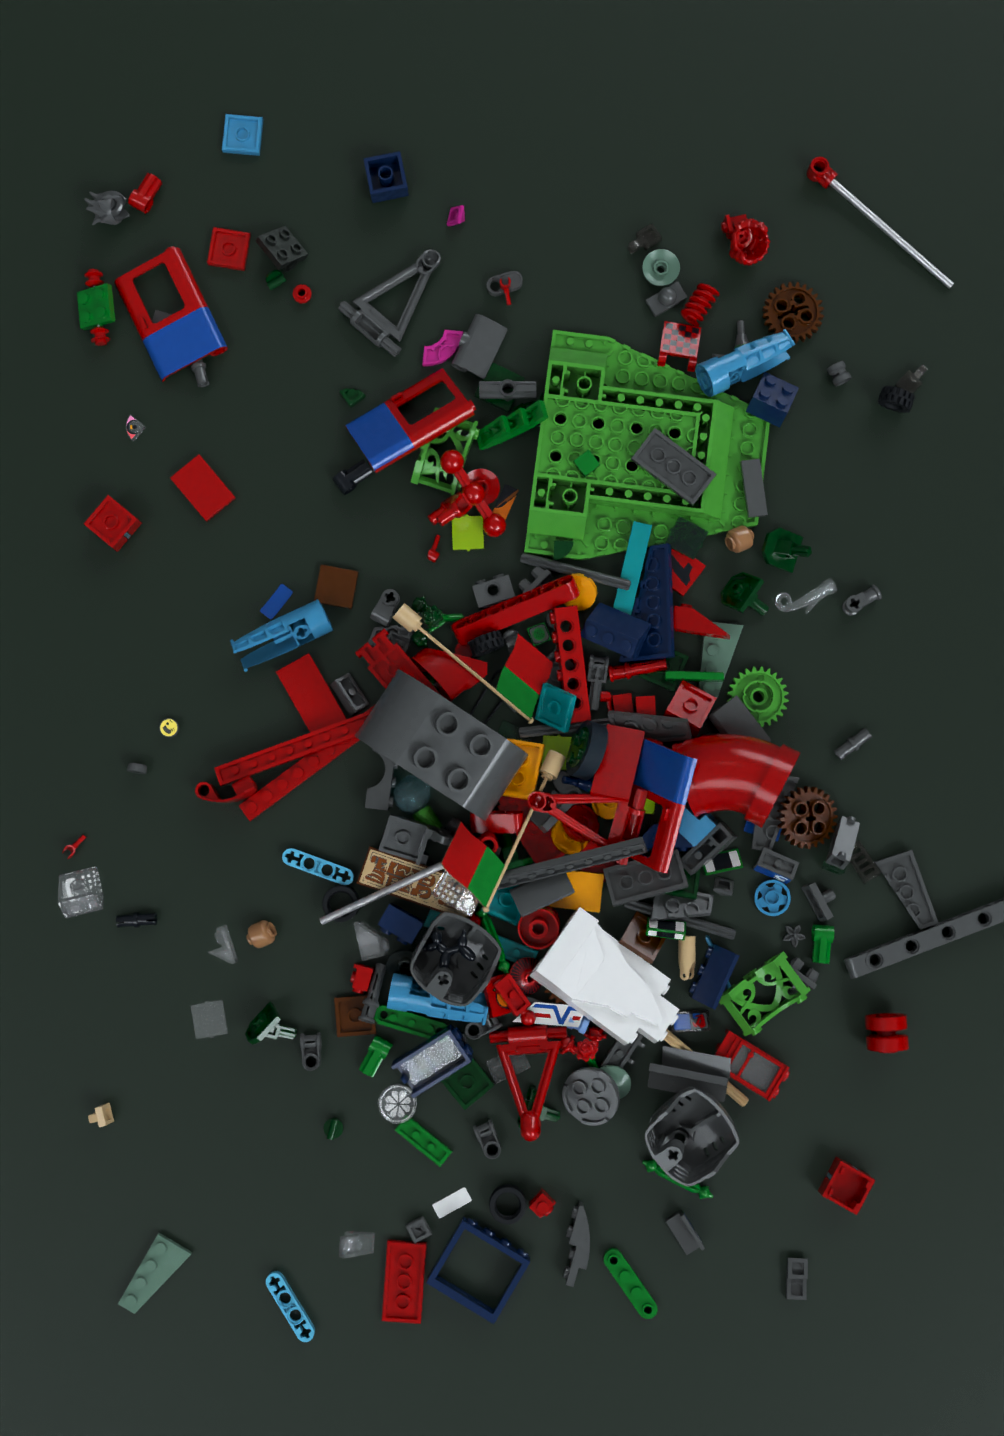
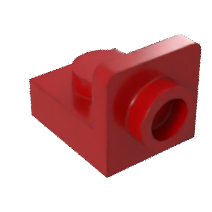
[721,214,747,239]

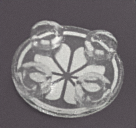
[377,1084,417,1124]

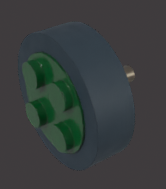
[566,720,608,781]

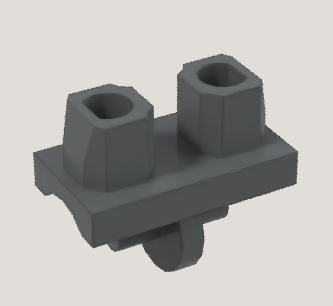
[518,566,553,593]
[787,957,819,992]

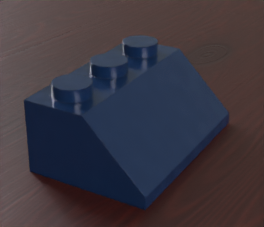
[581,603,652,660]
[689,944,739,1010]

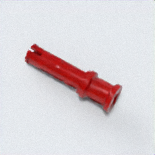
[608,658,668,682]

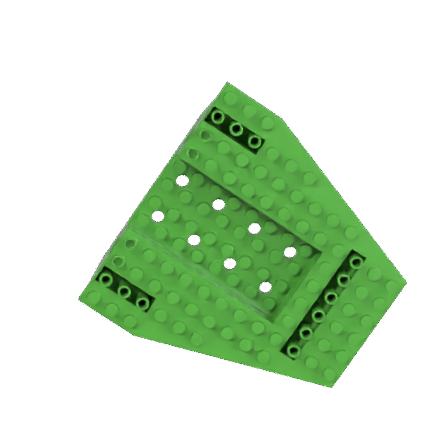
[524,330,770,560]

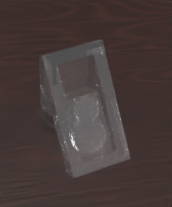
[208,925,239,964]
[339,1231,375,1258]

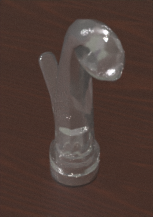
[775,578,838,614]

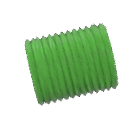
[412,805,442,828]

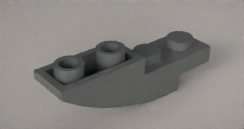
[563,1201,590,1287]

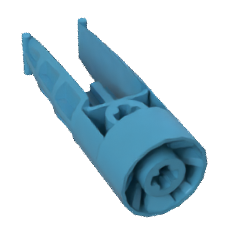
[695,329,795,397]
[230,599,333,672]
[387,973,489,1025]

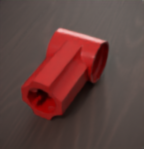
[128,173,162,214]

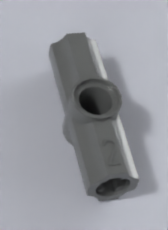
[479,379,536,401]

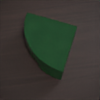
[339,388,366,408]
[554,540,574,560]

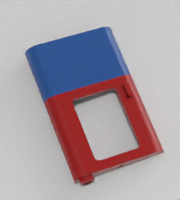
[114,246,228,382]
[345,368,476,473]
[628,738,698,874]

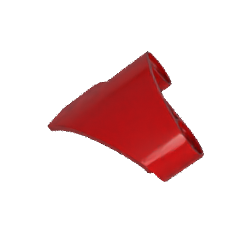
[411,648,488,702]
[195,775,258,803]

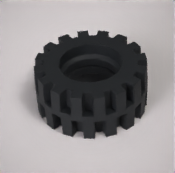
[878,386,915,413]
[468,630,505,658]

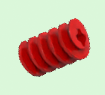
[680,283,720,326]

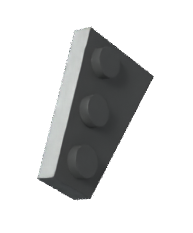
[650,892,714,921]

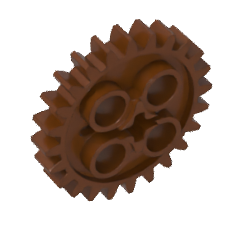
[762,282,824,344]
[776,786,838,849]

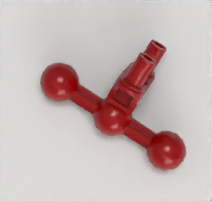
[427,450,506,537]

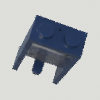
[391,1024,473,1098]

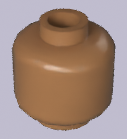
[725,525,754,553]
[246,920,277,948]

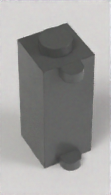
[825,816,860,870]

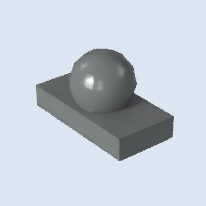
[645,282,688,317]

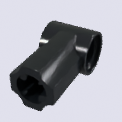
[332,459,373,495]

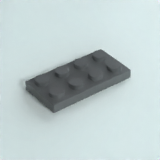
[631,428,717,506]
[603,849,688,907]

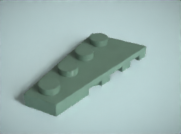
[698,622,744,698]
[118,1233,193,1314]

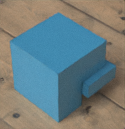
[679,801,718,847]

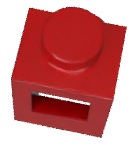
[350,963,374,994]
[529,1189,556,1219]

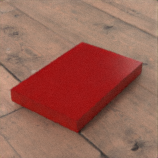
[170,454,236,522]

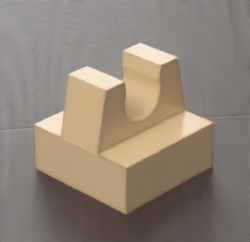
[88,1103,114,1127]

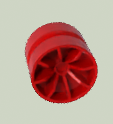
[518,905,560,949]
[865,1013,909,1053]

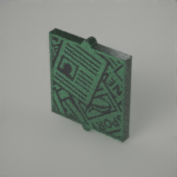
[664,516,708,560]

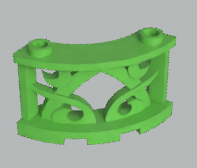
[411,407,480,495]
[719,951,811,1036]

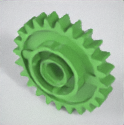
[727,666,789,727]

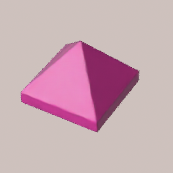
[447,205,465,226]

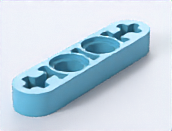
[282,848,354,885]
[266,1271,315,1342]

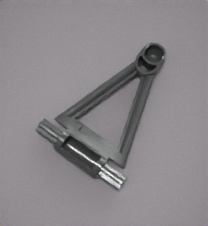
[338,249,441,357]

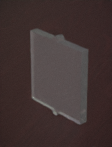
[191,1000,228,1039]

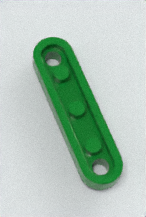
[374,1005,448,1042]
[603,1248,658,1319]

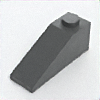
[681,822,738,876]

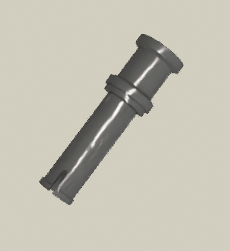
[358,963,386,1024]

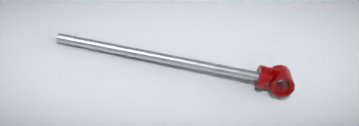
[806,156,954,289]
[319,832,498,925]

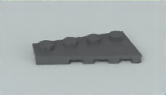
[875,849,939,929]

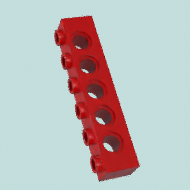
[549,605,591,723]

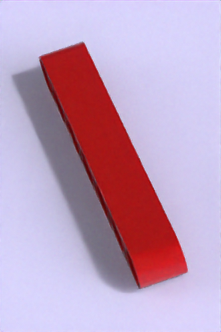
[451,575,580,645]

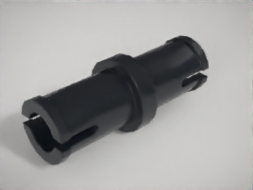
[116,912,158,928]

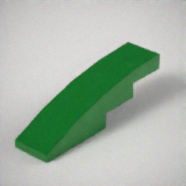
[477,400,548,450]

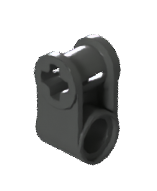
[370,589,400,627]
[465,1011,503,1040]
[300,1032,322,1071]
[473,1118,501,1159]

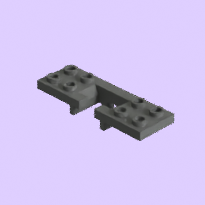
[378,813,501,871]

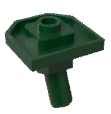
[761,527,812,573]
[721,572,769,616]
[499,833,533,871]
[245,1002,297,1045]
[517,1085,560,1128]

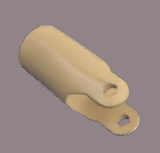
[678,936,696,981]

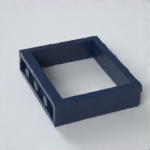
[426,1216,530,1324]

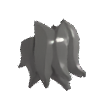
[84,191,130,225]

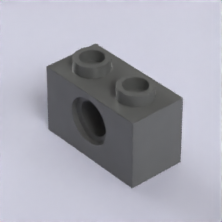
[472,574,515,610]

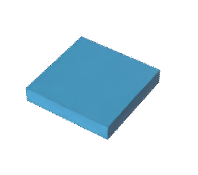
[222,114,263,156]

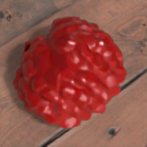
[729,218,770,266]

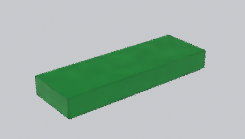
[665,671,724,682]
[395,1114,452,1167]

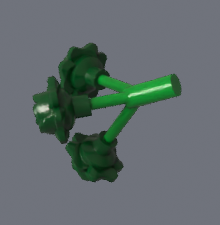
[411,595,463,648]

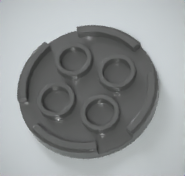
[562,1067,620,1126]

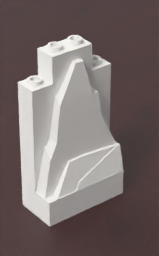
[529,907,680,1045]

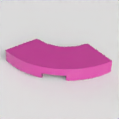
[422,330,463,367]

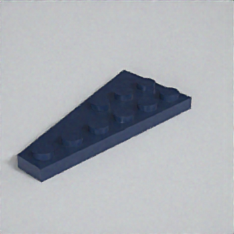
[619,543,675,663]

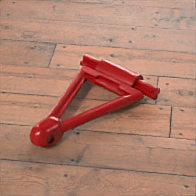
[527,788,648,866]
[489,1025,568,1141]

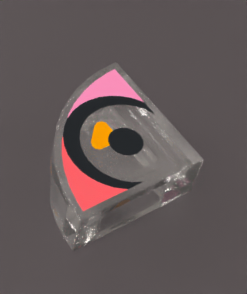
[126,414,146,442]

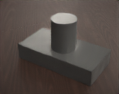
[801,882,836,922]

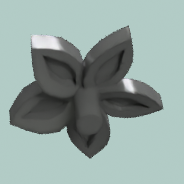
[783,925,806,948]

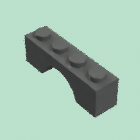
[365,748,398,811]

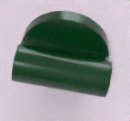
[266,270,287,291]
[324,1118,343,1140]

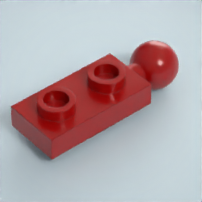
[492,973,536,1026]

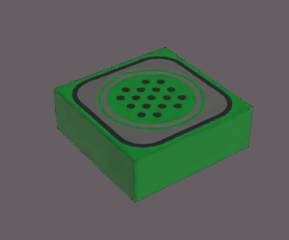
[527,622,552,647]

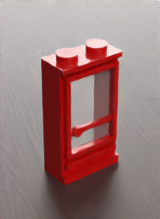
[714,1029,790,1101]

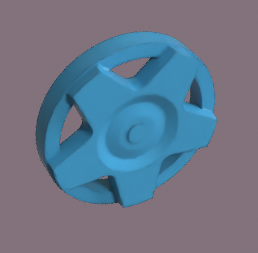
[754,880,791,916]

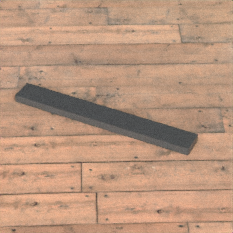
[497,836,648,890]

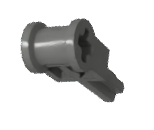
[587,654,609,711]

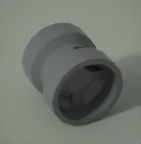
[827,361,852,387]

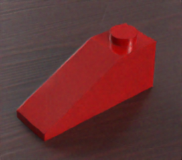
[673,604,730,640]

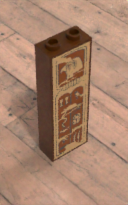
[357,846,476,918]

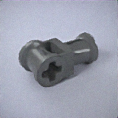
[842,584,882,616]

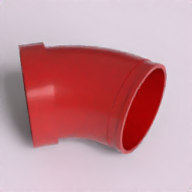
[672,734,801,828]

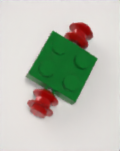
[77,269,116,346]

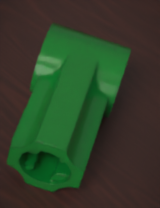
[812,924,834,964]
[359,1035,393,1077]

